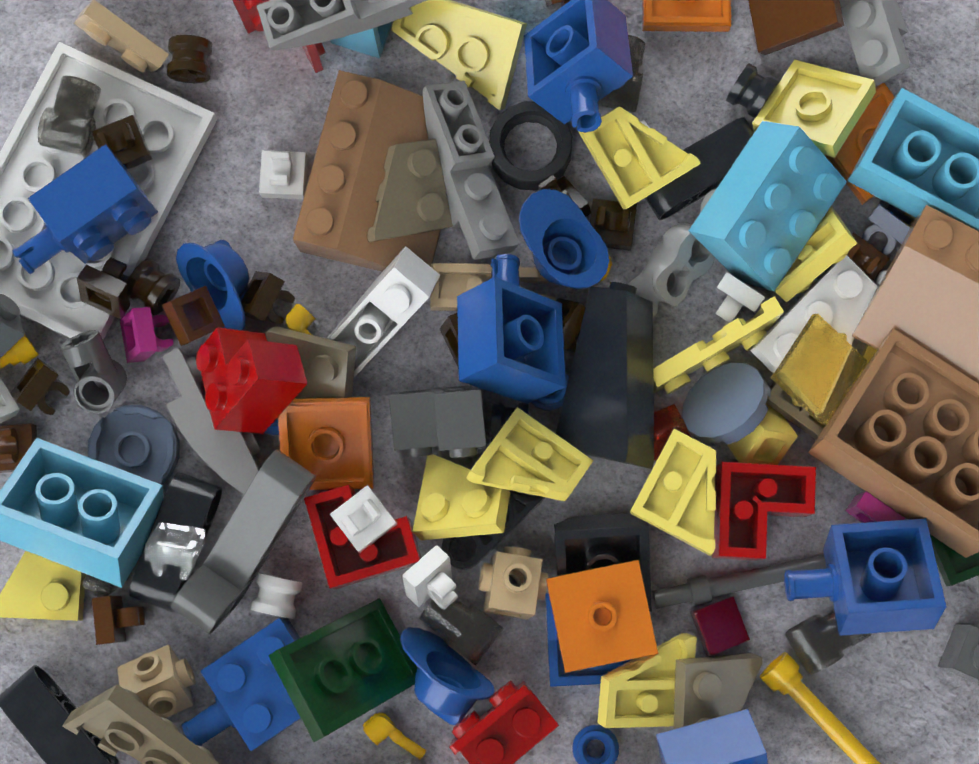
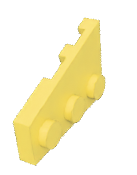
[391,0,527,110]
[653,296,784,394]

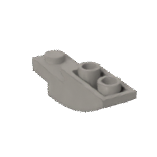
[257,0,427,51]
[840,0,911,87]
[422,81,519,260]
[163,348,262,495]

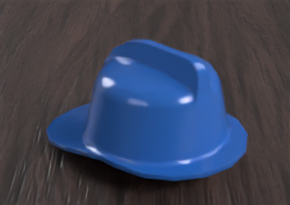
[519,189,609,289]
[176,240,250,331]
[400,627,494,725]

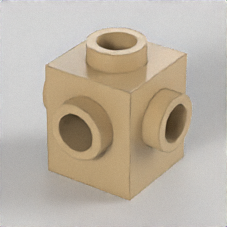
[479,547,548,620]
[117,644,196,718]

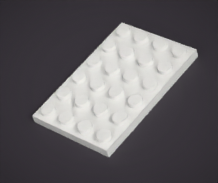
[0,42,218,340]

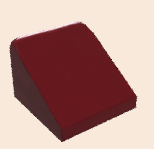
[690,596,750,656]

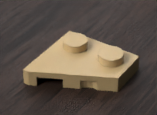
[74,0,169,72]

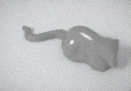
[628,189,716,317]

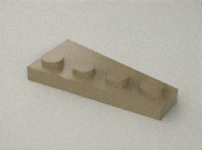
[62,684,220,764]

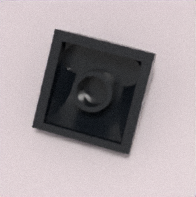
[554,513,652,612]

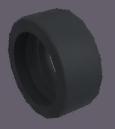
[489,101,573,191]

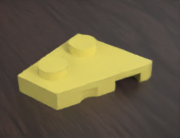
[578,106,701,209]
[775,205,857,303]
[466,407,594,501]
[630,429,716,556]
[412,454,510,540]
[0,551,86,621]
[597,633,697,728]

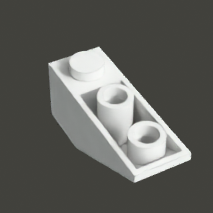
[327,246,440,377]

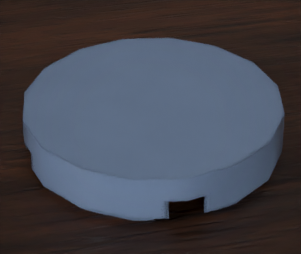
[682,363,771,446]
[88,405,180,485]

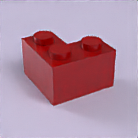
[196,327,308,434]
[711,462,816,561]
[304,484,422,589]

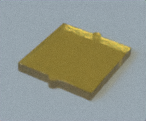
[771,314,867,425]

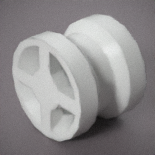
[250,573,303,619]

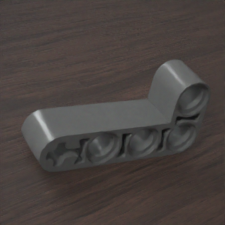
[170,449,316,634]

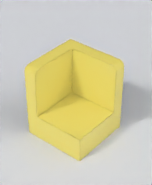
[727,404,798,465]

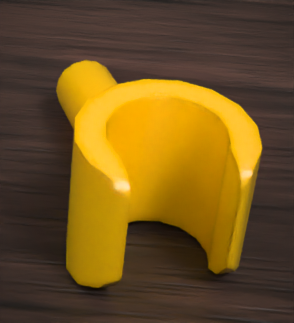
[285,304,316,335]
[363,712,426,760]

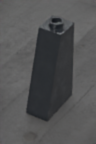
[556,282,654,469]

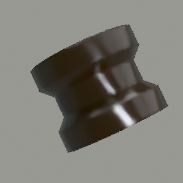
[167,35,212,84]
[126,258,181,315]

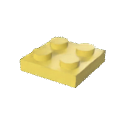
[752,60,876,158]

